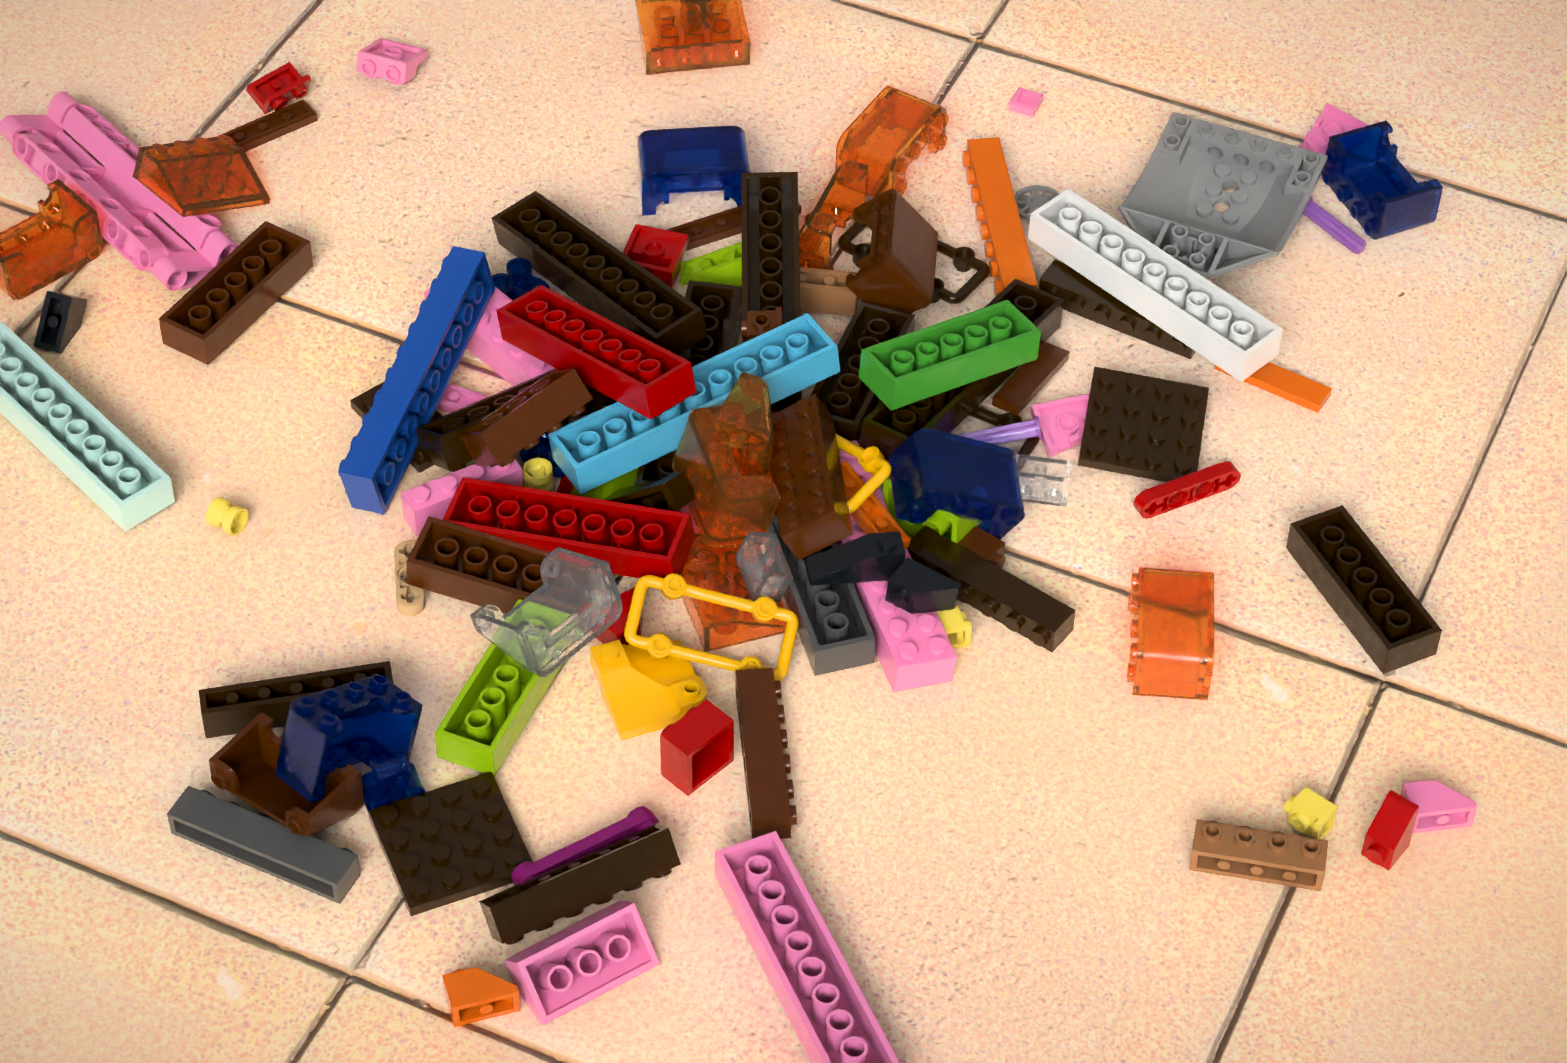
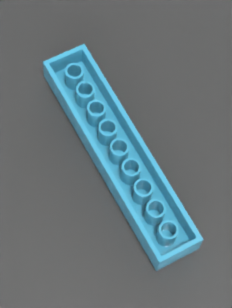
[548,313,840,495]

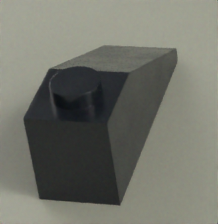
[805,532,906,586]

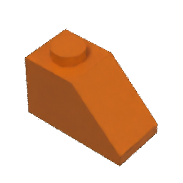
[442,967,520,1027]

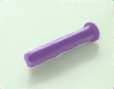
[1303,196,1367,255]
[953,416,1042,450]

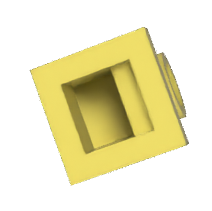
[936,605,972,649]
[1283,787,1338,839]

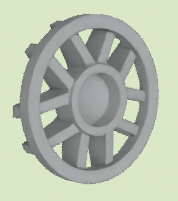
[1014,185,1059,224]

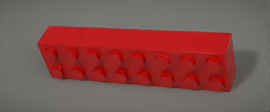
[496,285,696,420]
[443,477,696,578]

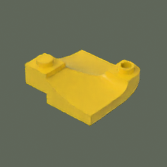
[590,639,707,741]

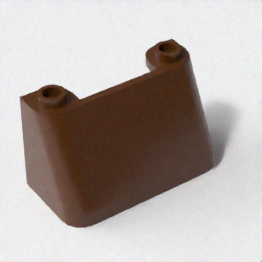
[209,712,364,836]

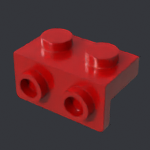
[246,62,311,115]

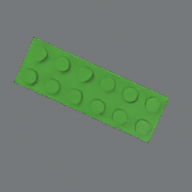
[859,300,1041,411]

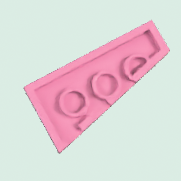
[1299,103,1371,174]
[1030,394,1089,458]

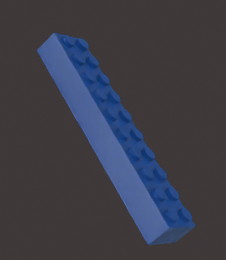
[338,246,495,515]

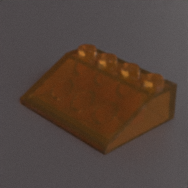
[635,0,751,75]
[133,135,270,217]
[681,533,787,652]

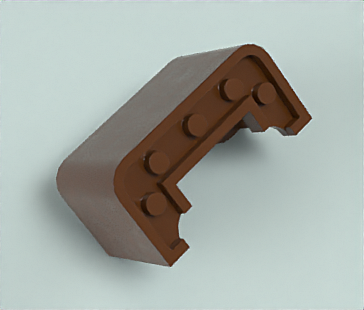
[845,189,938,314]

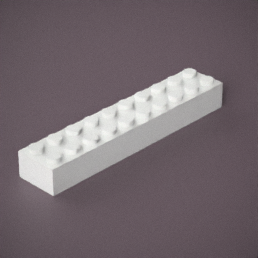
[1028,188,1283,382]

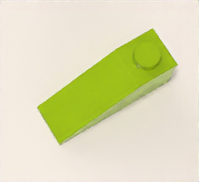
[680,242,742,287]

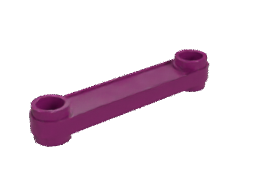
[511,806,659,885]

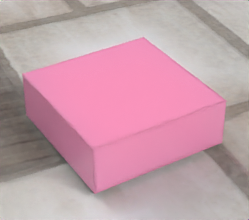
[1009,87,1043,117]

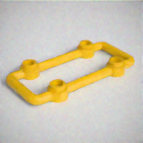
[761,434,892,514]
[624,574,799,681]

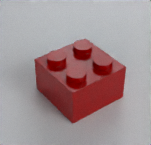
[660,699,734,796]

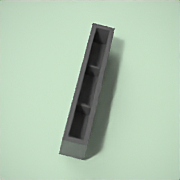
[167,786,361,904]

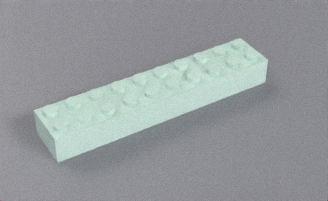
[0,321,175,532]

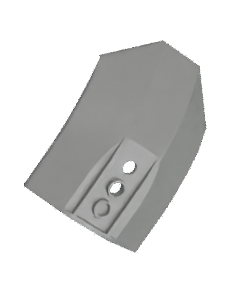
[1118,112,1328,280]

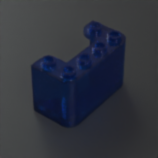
[1322,120,1443,240]
[637,126,751,216]
[888,428,1025,539]
[275,674,423,802]

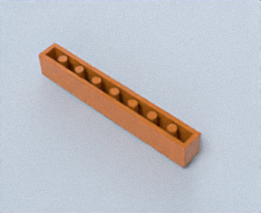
[962,137,1037,296]

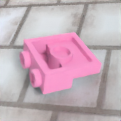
[357,38,428,85]

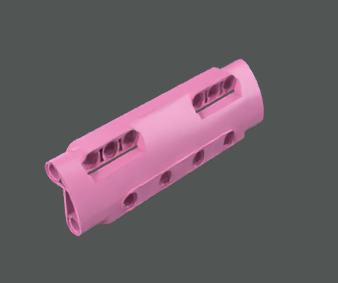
[0,91,238,291]

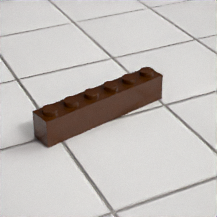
[735,668,797,839]

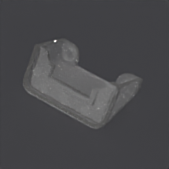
[470,547,623,677]

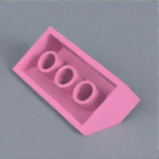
[504,900,660,1025]

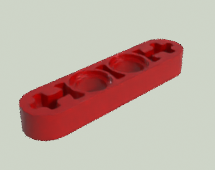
[1133,461,1241,519]

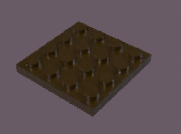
[1077,366,1209,482]
[368,772,533,916]

